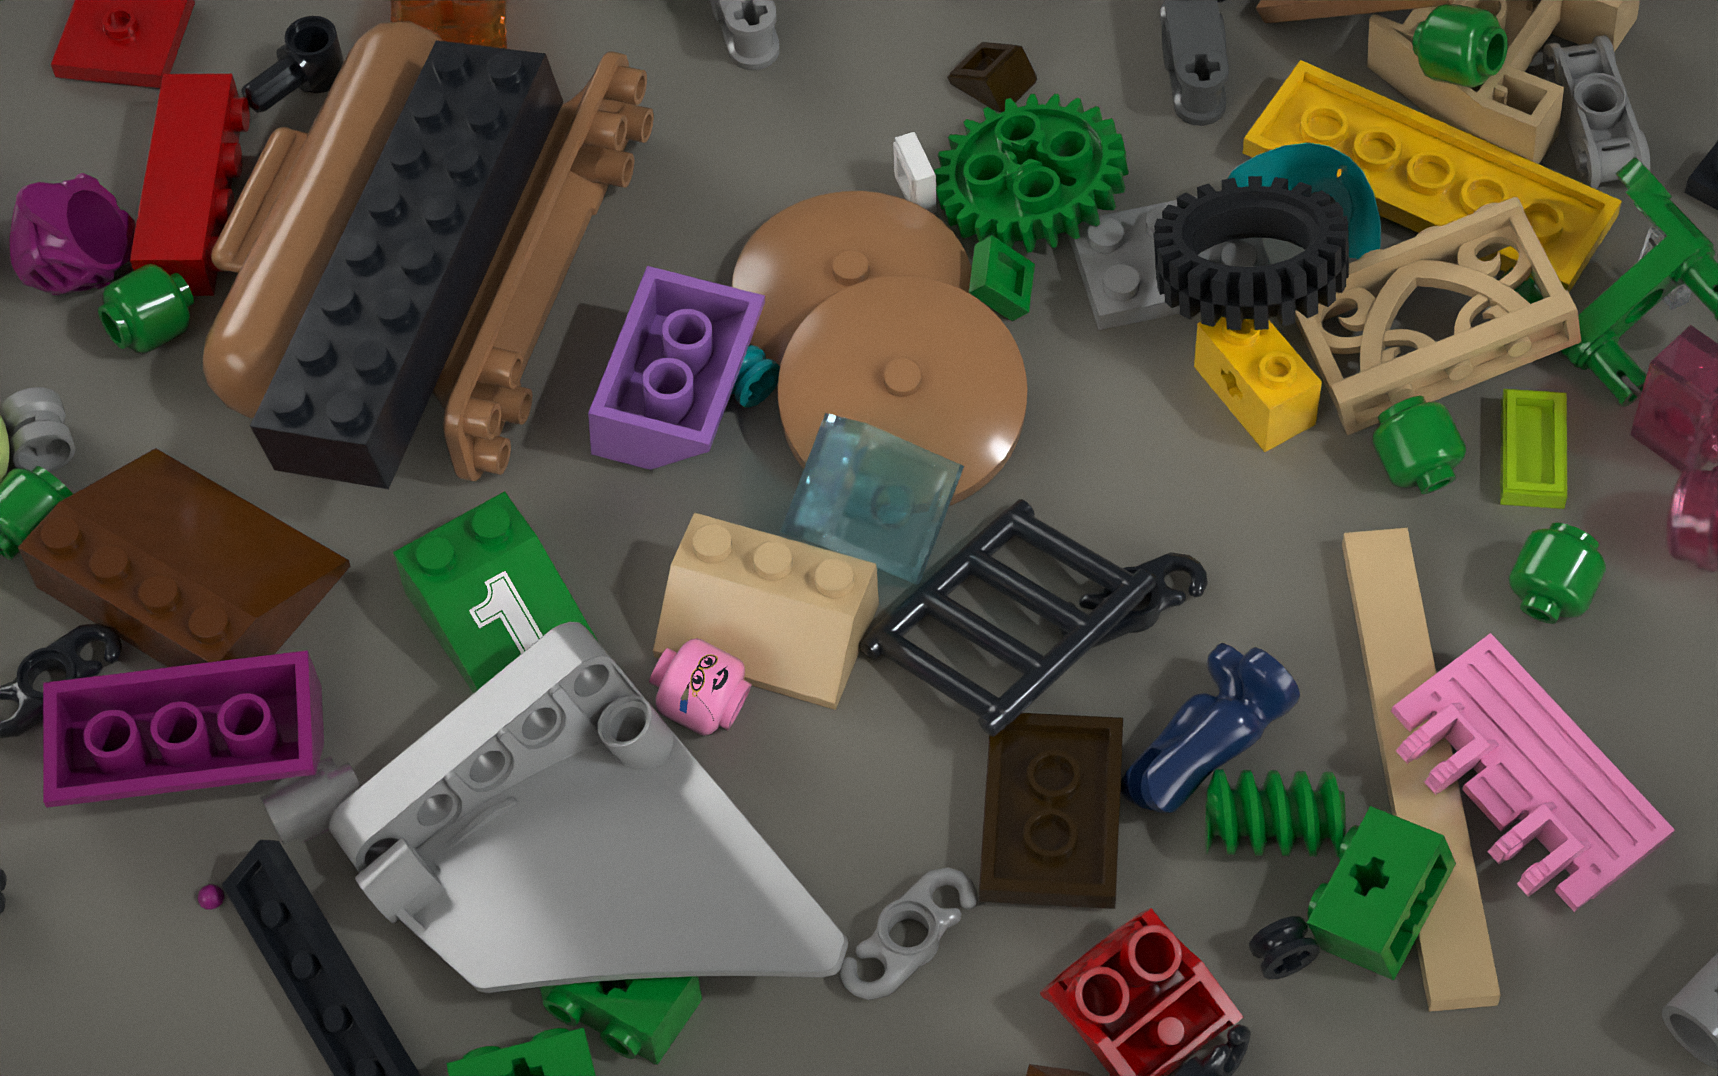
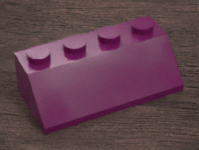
[43,650,324,808]

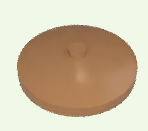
[731,191,971,367]
[778,275,1027,515]

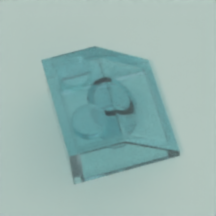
[780,413,964,585]

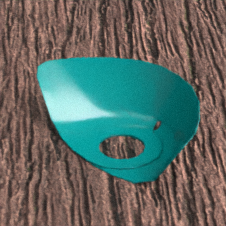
[1227,143,1381,259]

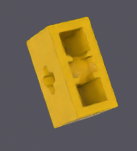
[1194,317,1322,452]

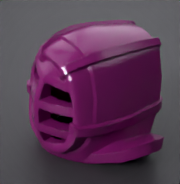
[9,173,136,295]

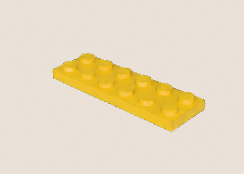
[1242,60,1622,292]

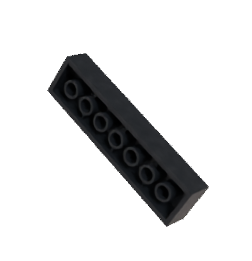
[250,40,564,490]

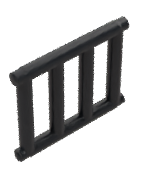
[859,499,1156,736]

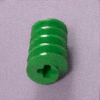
[1205,769,1346,858]

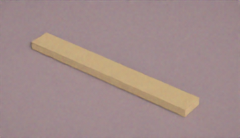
[1342,527,1501,1012]

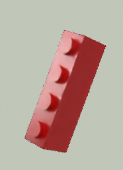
[130,73,250,296]

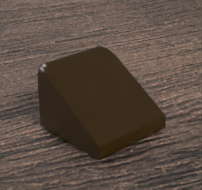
[947,42,1037,112]

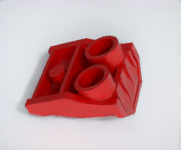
[1040,908,1244,1076]

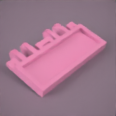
[1391,633,1675,912]

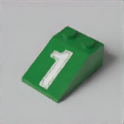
[393,491,598,693]

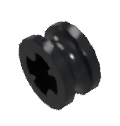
[1249,916,1320,979]

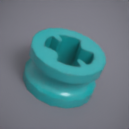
[731,345,780,408]

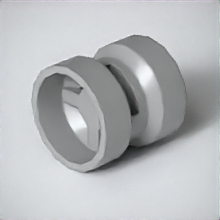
[0,387,76,472]

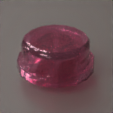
[1666,465,1718,573]

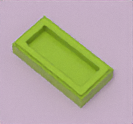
[1500,389,1567,509]

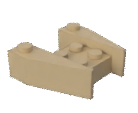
[1367,0,1640,164]

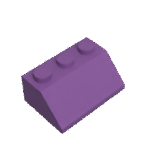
[588,266,765,470]

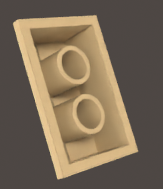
[653,513,879,710]

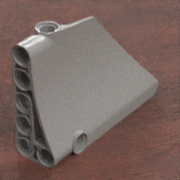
[329,622,848,993]

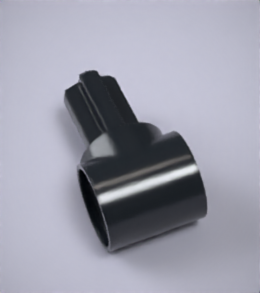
[241,16,344,113]

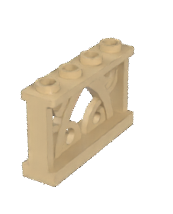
[1295,197,1581,436]

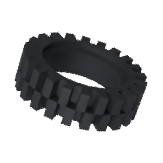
[1153,176,1349,330]

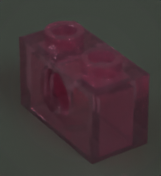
[1630,325,1718,478]

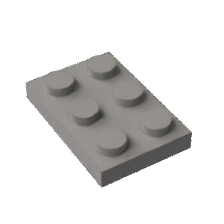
[1068,196,1271,330]

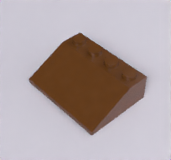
[18,448,351,667]

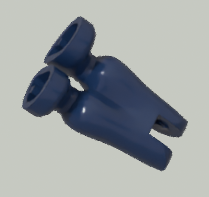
[1120,643,1300,813]

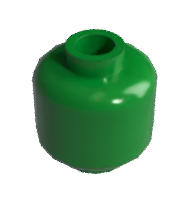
[1412,4,1508,88]
[98,264,194,354]
[1372,395,1466,494]
[0,466,73,561]
[1508,523,1606,624]

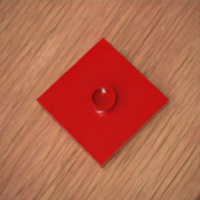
[51,0,195,88]

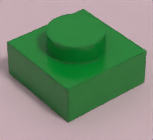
[968,235,1035,321]

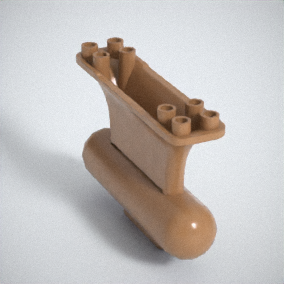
[203,21,654,481]

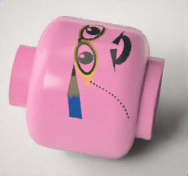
[649,638,752,736]

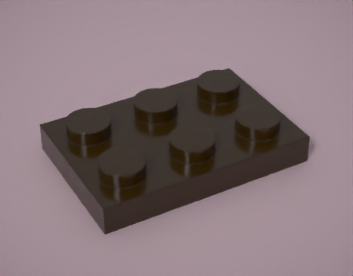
[979,713,1123,909]

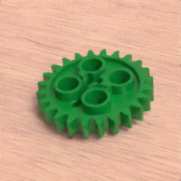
[934,93,1129,253]

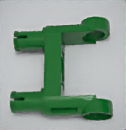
[1498,157,1718,407]

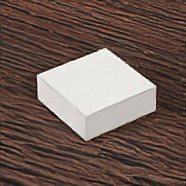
[893,132,937,213]

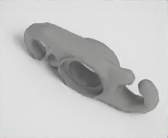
[840,867,977,1000]

